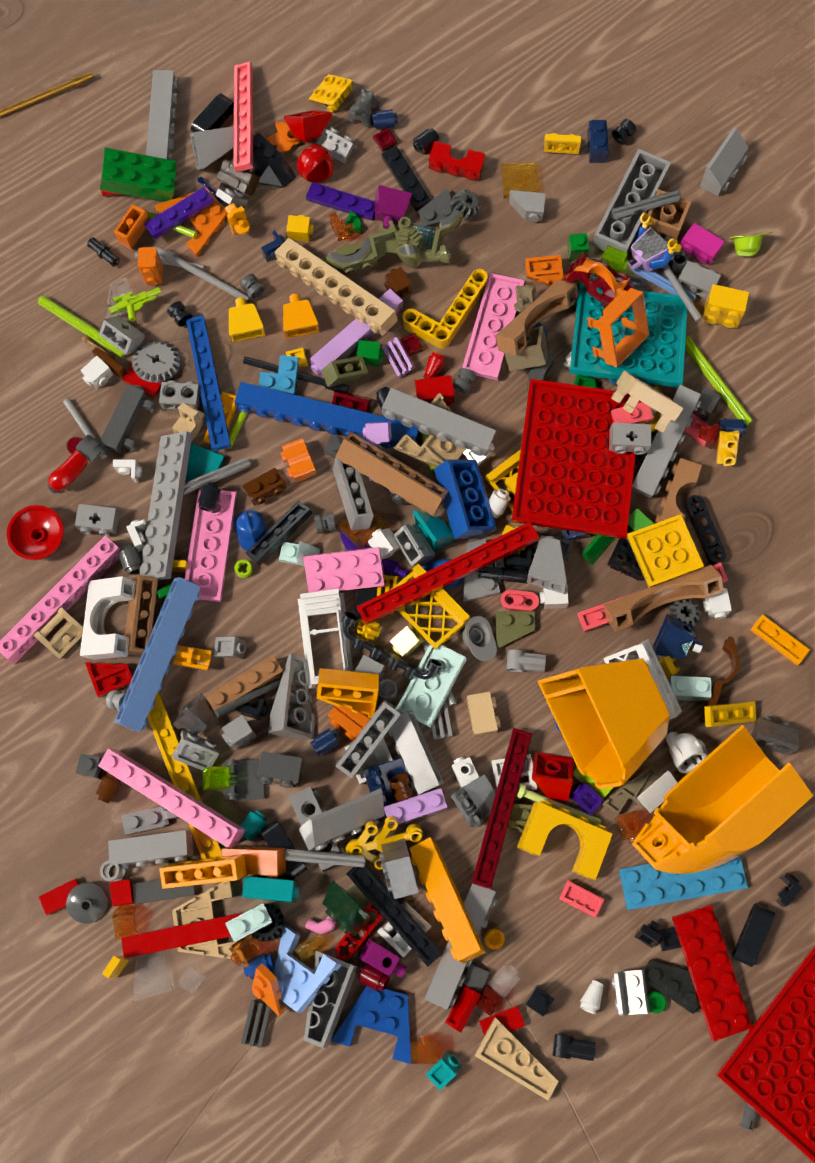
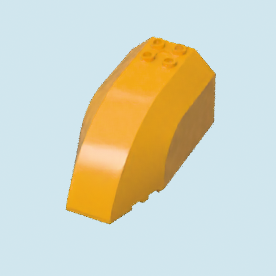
[632,725,813,874]

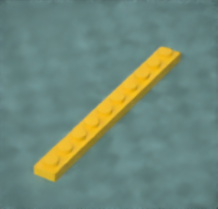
[147,692,221,860]

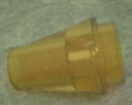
[294,934,326,963]

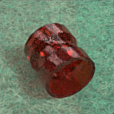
[476,987,502,1016]

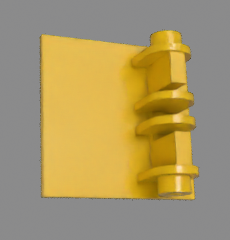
[309,74,353,112]

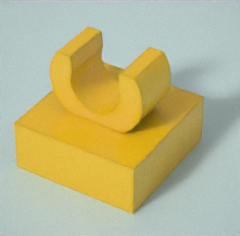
[659,656,680,680]

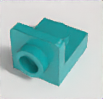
[425,1051,462,1090]

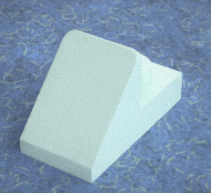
[279,541,320,566]

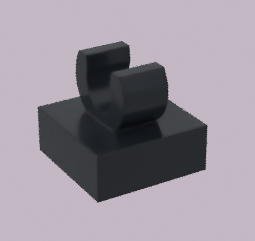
[634,920,662,948]

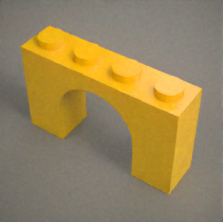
[517,800,612,880]

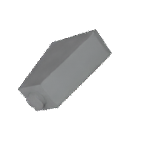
[190,126,234,170]
[527,535,567,594]

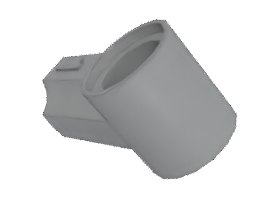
[506,650,546,672]

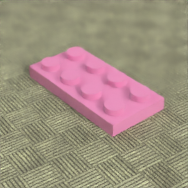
[303,547,385,593]

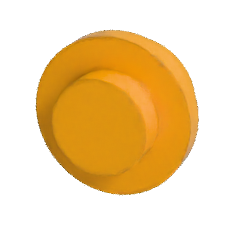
[484,928,505,950]

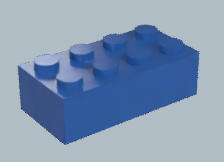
[434,459,497,539]

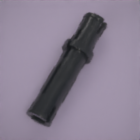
[478,567,529,584]

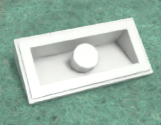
[637,771,677,813]

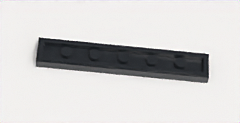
[346,865,443,967]

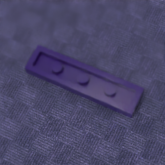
[306,182,375,221]
[144,187,215,240]

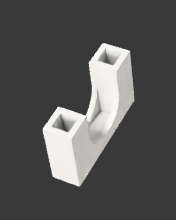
[80,576,136,660]

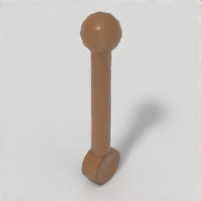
[82,335,114,358]

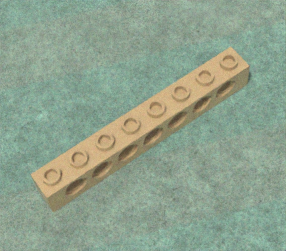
[274,238,398,336]

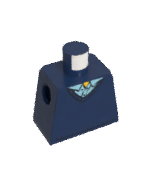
[653,614,703,659]

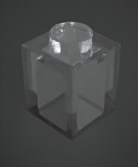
[487,964,520,998]

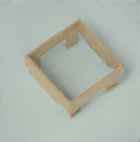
[611,370,683,433]

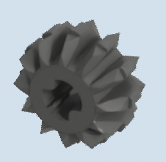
[451,189,482,221]
[668,598,702,628]

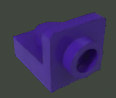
[569,781,603,815]

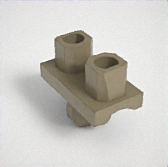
[514,284,536,315]

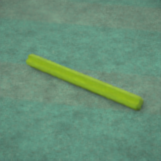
[38,296,126,357]
[685,336,753,426]

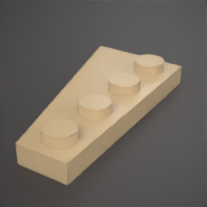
[474,1018,559,1101]

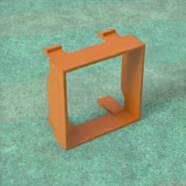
[587,288,649,367]

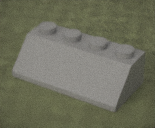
[299,788,385,851]

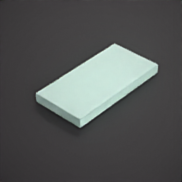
[397,641,467,728]

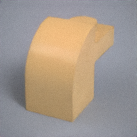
[172,402,205,442]

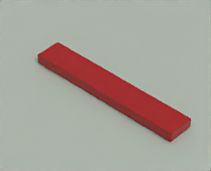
[121,913,243,959]

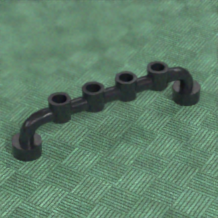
[341,612,444,680]

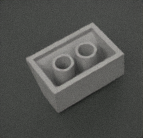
[700,127,748,196]

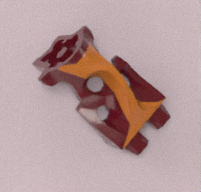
[561,251,635,309]

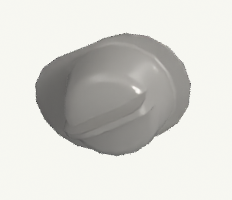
[463,616,497,661]

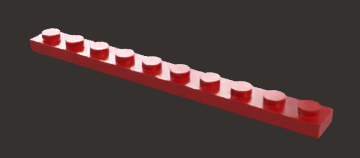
[357,522,539,625]

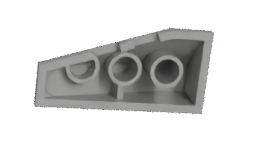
[268,654,315,739]

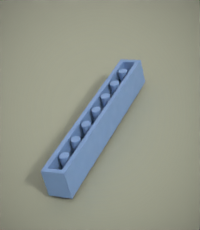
[114,577,200,732]

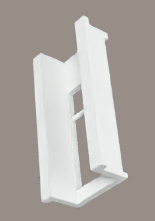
[298,589,353,689]

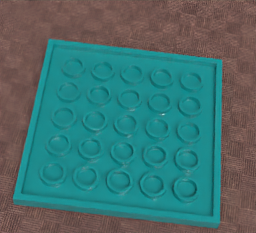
[569,283,687,387]

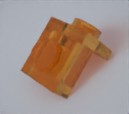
[229,934,261,968]

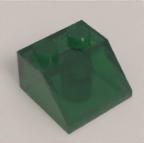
[322,880,372,936]

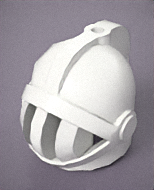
[666,732,707,773]

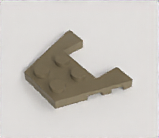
[602,766,664,816]

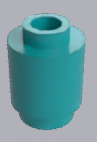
[240,810,267,842]

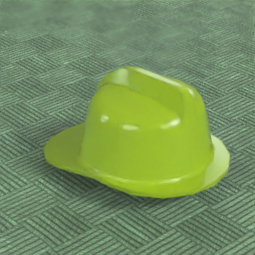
[729,232,772,256]

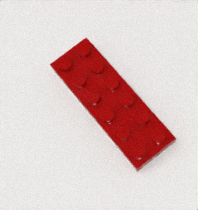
[672,904,752,1041]

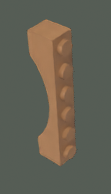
[496,280,578,356]
[604,565,724,632]

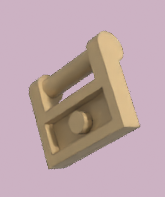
[34,607,83,659]

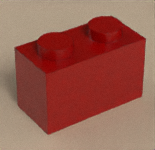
[415,375,455,406]

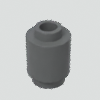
[118,545,142,575]

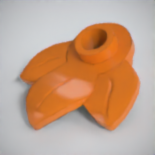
[267,122,301,153]

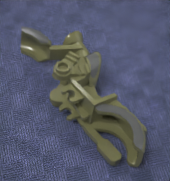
[326,210,463,275]

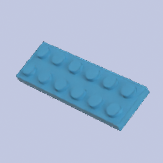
[618,856,748,910]

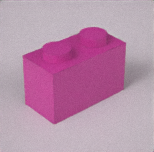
[680,223,725,266]

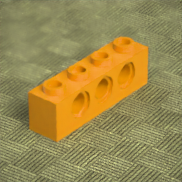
[159,855,247,889]

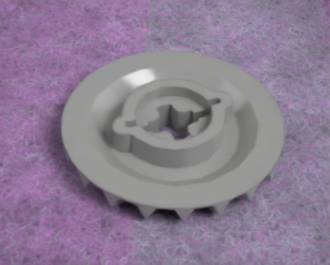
[132,340,180,383]

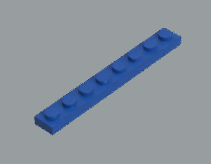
[186,315,231,452]

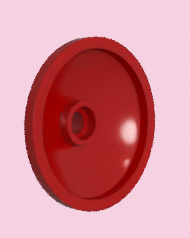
[6,505,64,561]

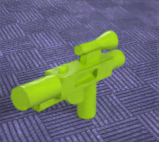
[109,287,162,322]

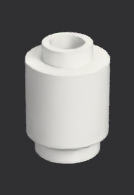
[489,489,511,518]

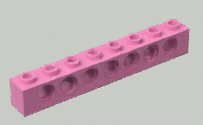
[0,536,121,664]

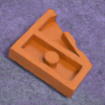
[525,255,563,287]
[252,964,285,1016]

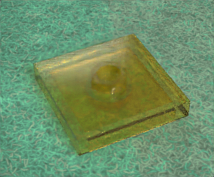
[501,162,539,198]

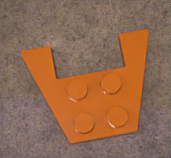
[154,188,228,257]

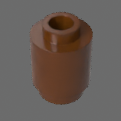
[96,772,122,804]

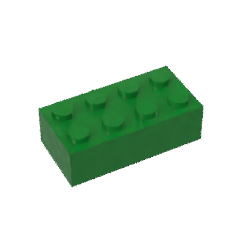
[100,147,176,202]

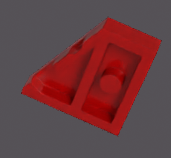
[85,662,133,698]

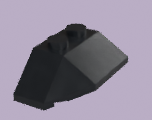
[252,132,296,188]

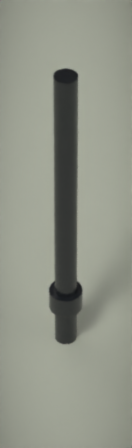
[243,356,349,393]

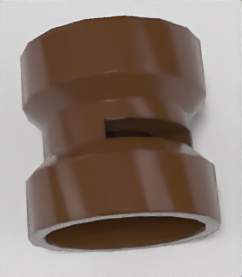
[389,773,414,801]

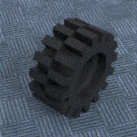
[251,904,285,942]

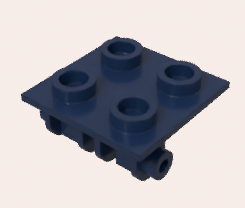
[364,757,406,807]

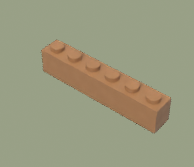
[335,432,448,516]

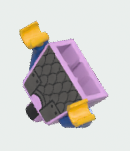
[627,213,681,272]

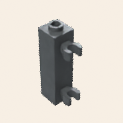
[100,384,156,455]

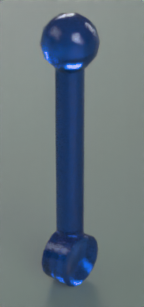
[197,177,225,204]

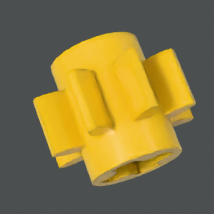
[356,619,381,641]

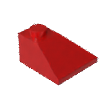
[284,110,332,142]
[532,751,573,801]

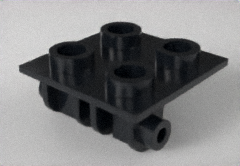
[607,538,644,581]

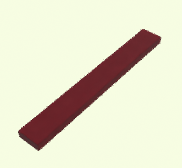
[471,728,533,890]

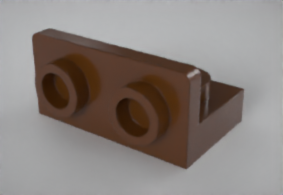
[243,468,287,506]

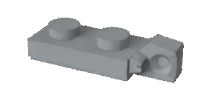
[122,807,179,835]

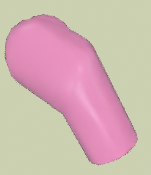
[305,916,336,935]

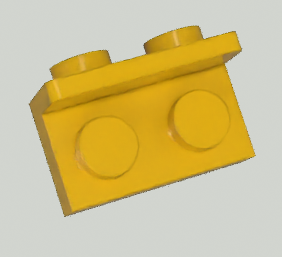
[544,133,581,154]

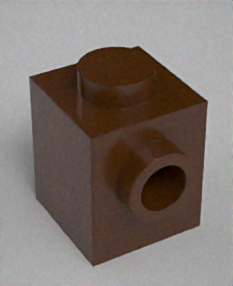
[384,267,412,298]

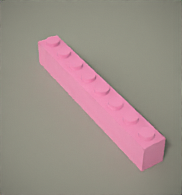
[98,749,246,848]

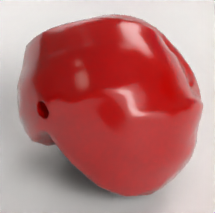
[297,144,334,183]

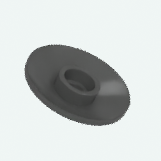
[66,883,108,924]

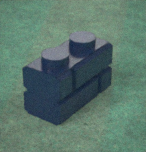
[587,120,609,163]

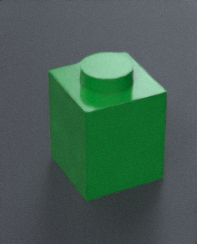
[567,233,589,261]
[357,340,384,367]

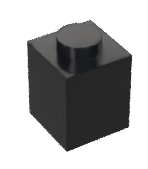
[524,986,554,1017]

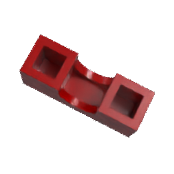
[429,141,485,181]

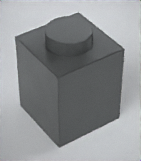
[76,754,103,780]

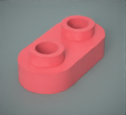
[500,590,539,611]

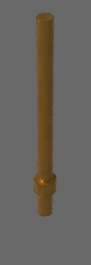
[0,72,94,117]

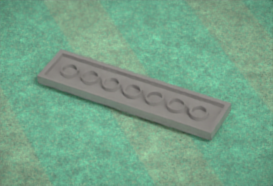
[139,431,192,580]

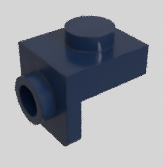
[261,230,285,262]

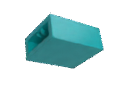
[242,876,301,903]

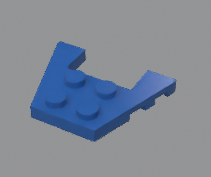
[332,986,411,1064]

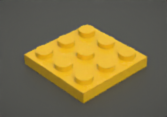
[627,514,704,588]

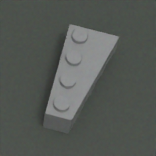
[304,951,358,1048]

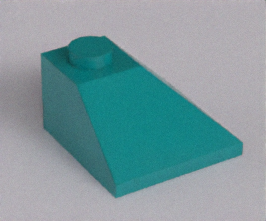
[412,510,454,552]

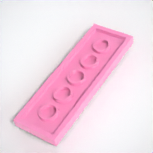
[462,273,525,381]
[185,488,237,602]

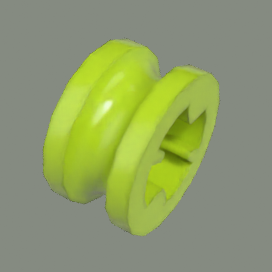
[234,560,252,578]

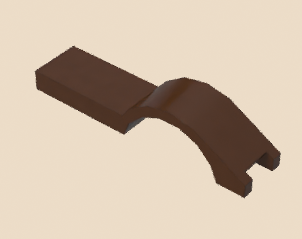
[701,636,740,723]

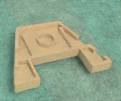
[394,393,466,467]
[172,881,243,960]

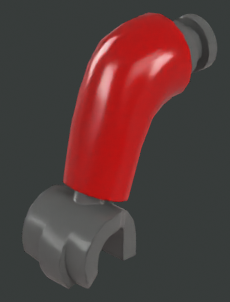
[47,435,104,493]

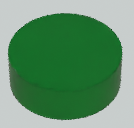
[647,992,667,1014]

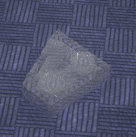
[105,277,134,319]

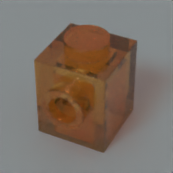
[615,810,642,843]
[411,1036,441,1064]

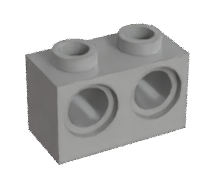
[159,380,201,411]
[222,715,257,750]

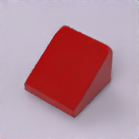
[110,879,133,907]

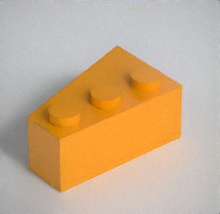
[316,668,379,718]

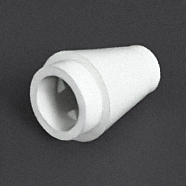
[580,980,604,1014]

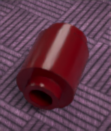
[358,964,390,992]

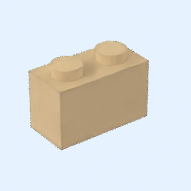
[466,692,501,737]

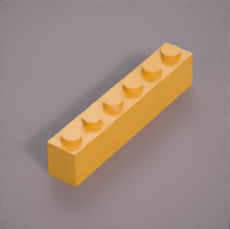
[409,837,486,964]

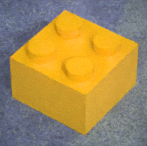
[702,284,749,328]

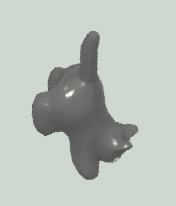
[348,89,379,127]

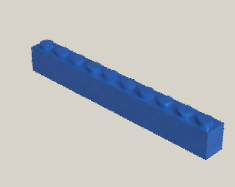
[234,382,420,448]

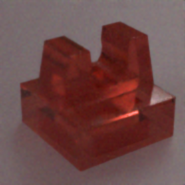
[698,423,721,449]

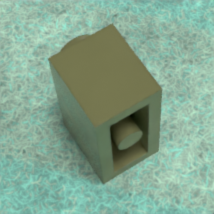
[322,356,368,387]

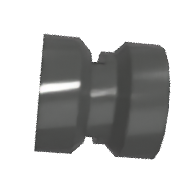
[240,274,265,300]
[453,368,476,393]
[314,512,336,534]

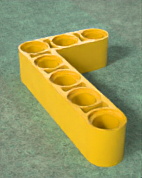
[403,269,488,349]

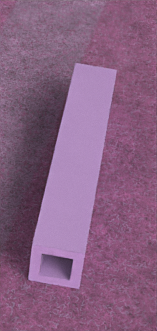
[310,289,403,378]

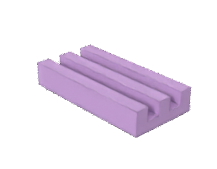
[382,337,415,378]

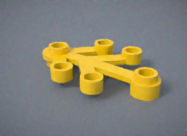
[346,816,423,869]

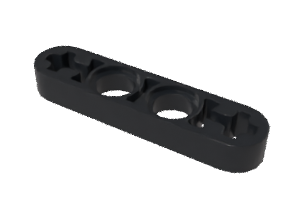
[685,495,726,565]

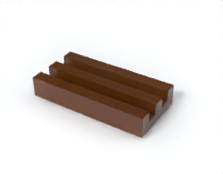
[92,347,126,379]

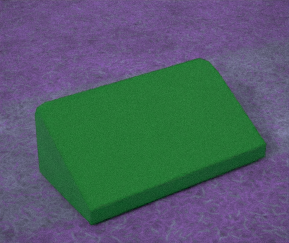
[581,535,615,565]

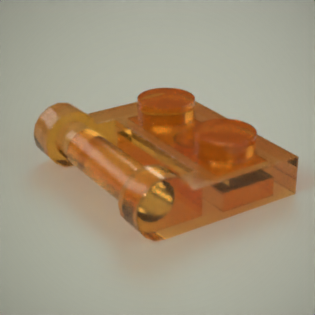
[337,507,388,549]

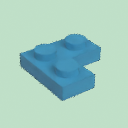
[259,355,300,395]

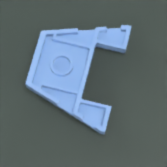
[274,926,341,1013]

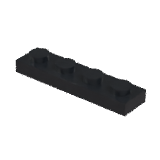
[381,146,431,211]
[246,500,313,566]

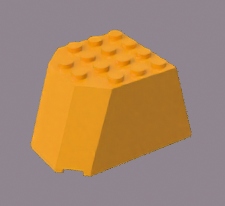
[537,658,670,789]

